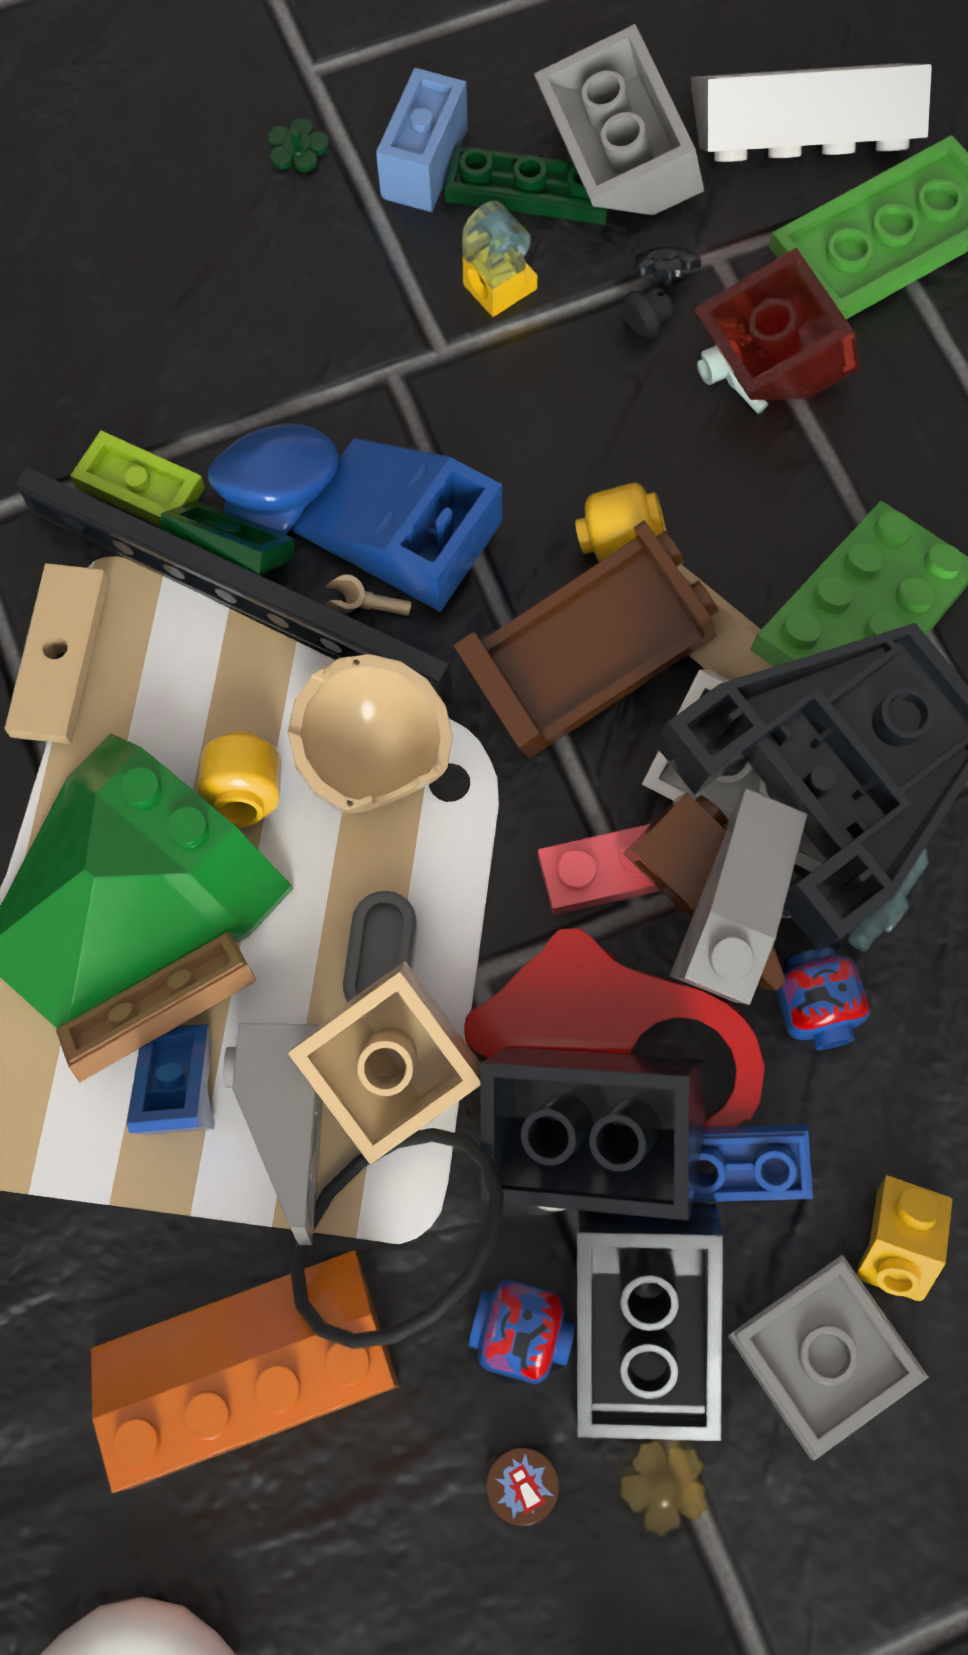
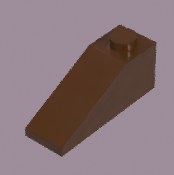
[623,793,786,991]

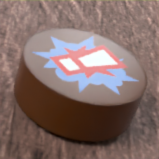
[487,1447,559,1526]

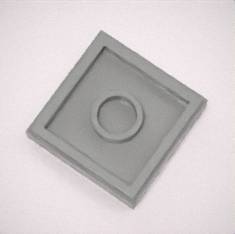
[727,1255,929,1460]

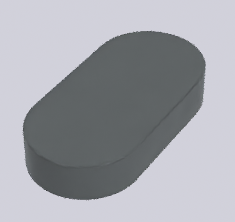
[343,891,418,1002]

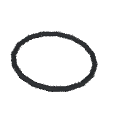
[290,1128,504,1349]

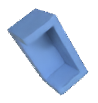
[376,68,468,212]

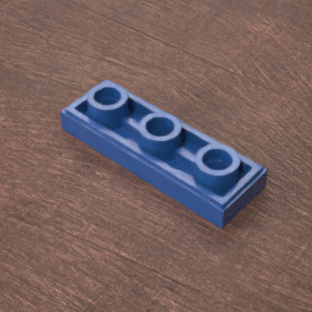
[693,1124,813,1202]

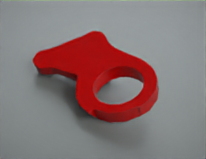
[464,928,765,1127]

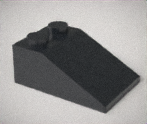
[577,1204,723,1441]

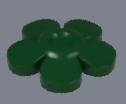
[268,118,329,172]

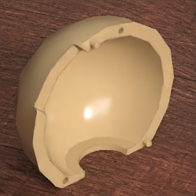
[287,654,453,813]

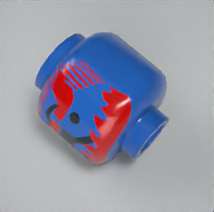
[775,947,870,1050]
[469,1279,576,1384]

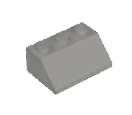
[534,24,704,215]

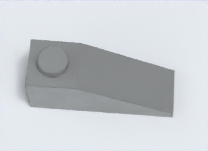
[670,788,807,1005]
[223,1023,323,1245]

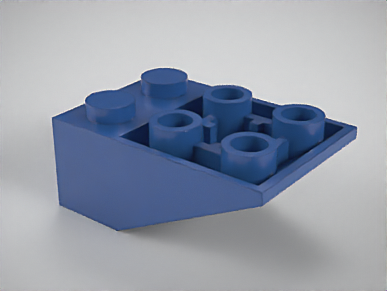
[291,438,503,612]

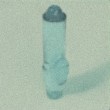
[848,848,929,951]

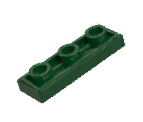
[444,146,608,225]

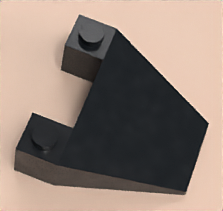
[654,623,968,952]

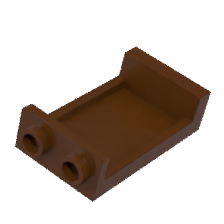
[453,520,719,759]

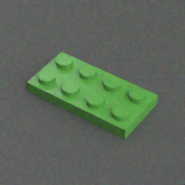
[769,135,968,326]
[750,500,968,667]

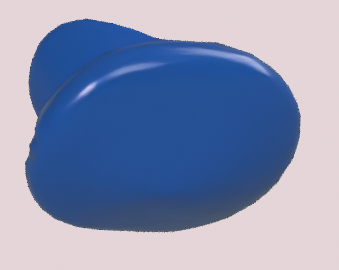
[208,424,339,535]

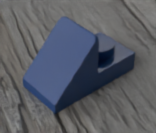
[126,1024,215,1135]

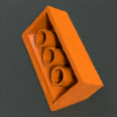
[91,1250,400,1493]

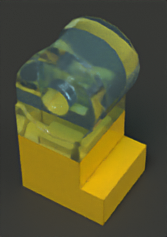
[462,201,537,317]

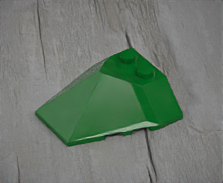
[0,733,293,1029]

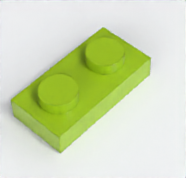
[70,431,205,527]

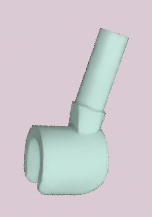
[697,343,768,414]

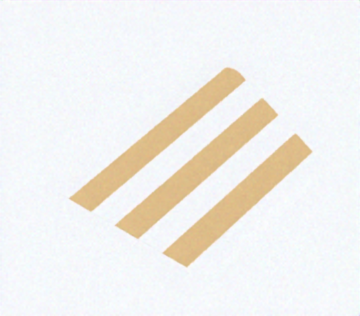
[0,556,499,1244]

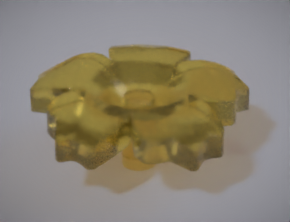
[620,1440,708,1536]

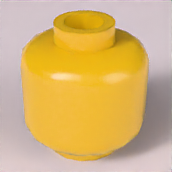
[575,483,667,562]
[198,730,281,827]

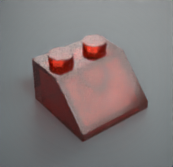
[694,247,860,400]

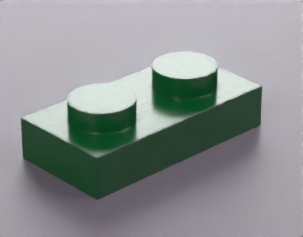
[160,501,295,576]

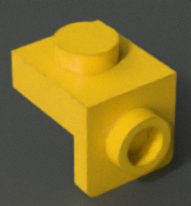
[857,1175,953,1301]

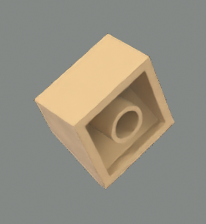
[288,961,481,1165]

